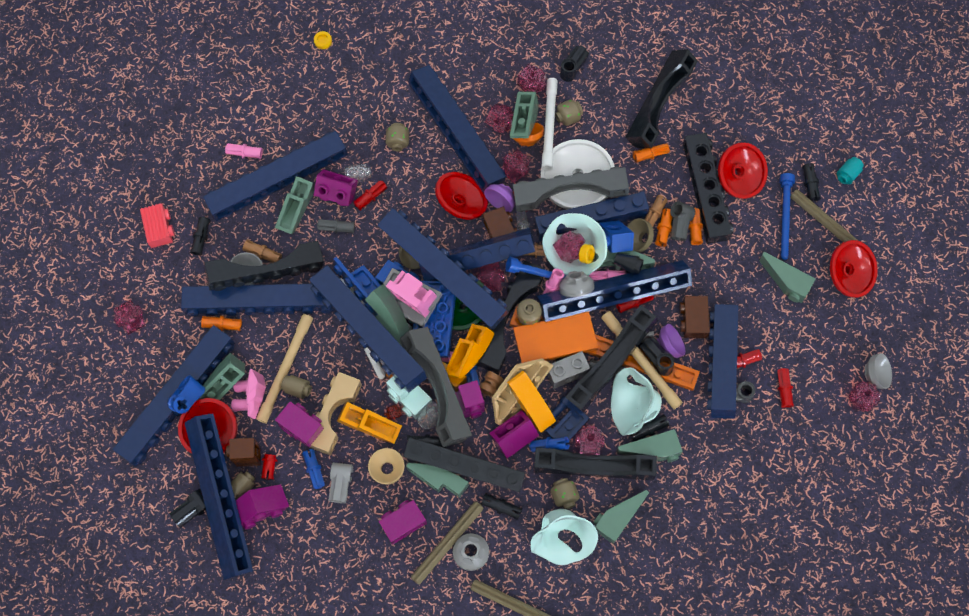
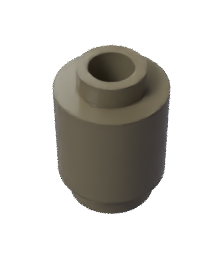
[281,375,312,399]
[231,471,256,500]

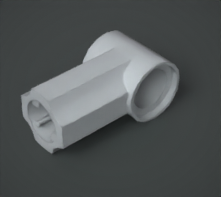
[328,462,353,504]

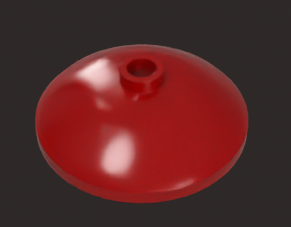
[718,143,768,199]
[435,172,488,220]
[830,240,878,298]
[178,398,237,454]

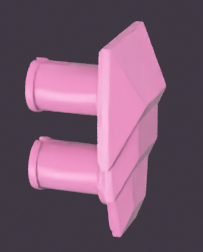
[231,369,266,419]

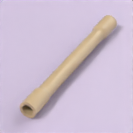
[601,311,683,410]
[256,314,313,424]

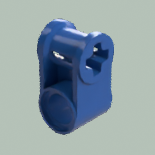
[167,375,206,414]

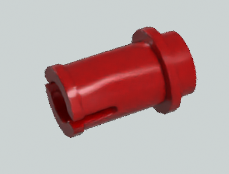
[261,454,278,480]

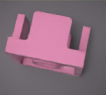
[386,271,437,318]

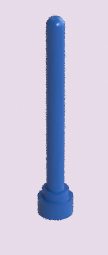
[780,173,795,260]
[505,257,567,280]

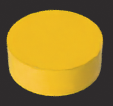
[314,31,332,49]
[579,244,595,264]

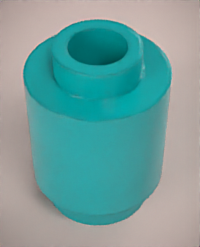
[836,157,864,184]

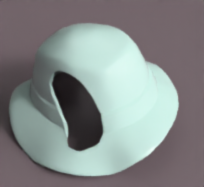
[542,213,607,275]
[611,367,662,436]
[531,509,598,565]

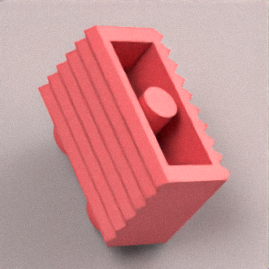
[140,203,175,248]

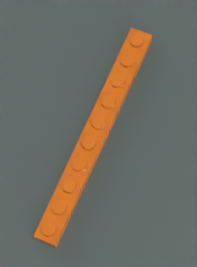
[510,306,700,391]

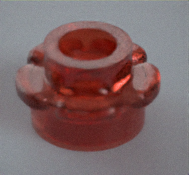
[384,405,403,420]

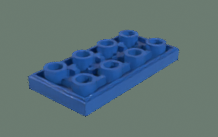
[413,281,456,358]

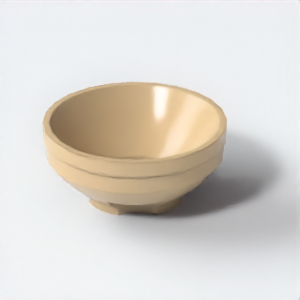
[368,448,405,485]

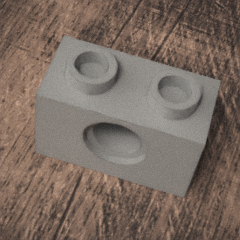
[547,351,590,389]

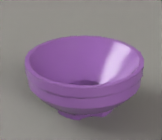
[484,184,515,212]
[657,324,686,358]

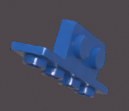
[333,257,381,317]

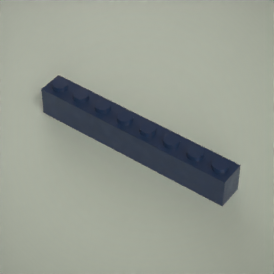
[408,65,507,194]
[203,131,348,221]
[378,208,509,330]
[537,260,692,322]
[309,266,427,393]
[181,284,334,317]
[112,325,235,467]
[185,414,253,580]

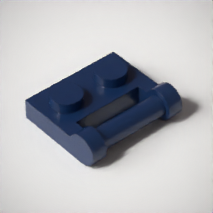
[543,396,590,445]

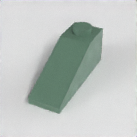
[510,92,539,138]
[759,252,816,303]
[196,353,245,401]
[616,429,683,463]
[593,490,649,544]

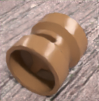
[479,371,504,398]

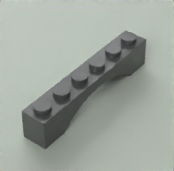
[513,167,629,212]
[400,327,472,447]

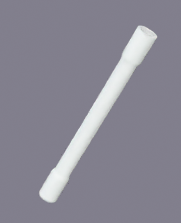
[541,78,558,171]

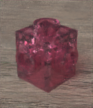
[517,63,546,94]
[485,103,514,133]
[502,149,531,183]
[553,231,585,263]
[477,262,505,291]
[113,300,145,335]
[849,382,880,412]
[576,425,604,455]

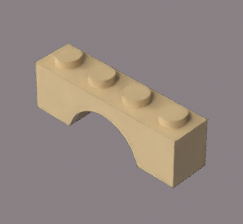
[309,372,362,456]

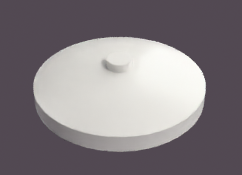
[541,139,615,209]

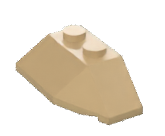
[492,358,554,426]

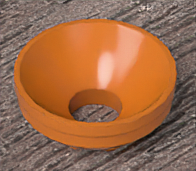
[510,123,544,147]

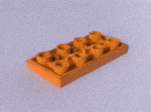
[513,311,598,363]

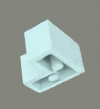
[386,377,433,419]

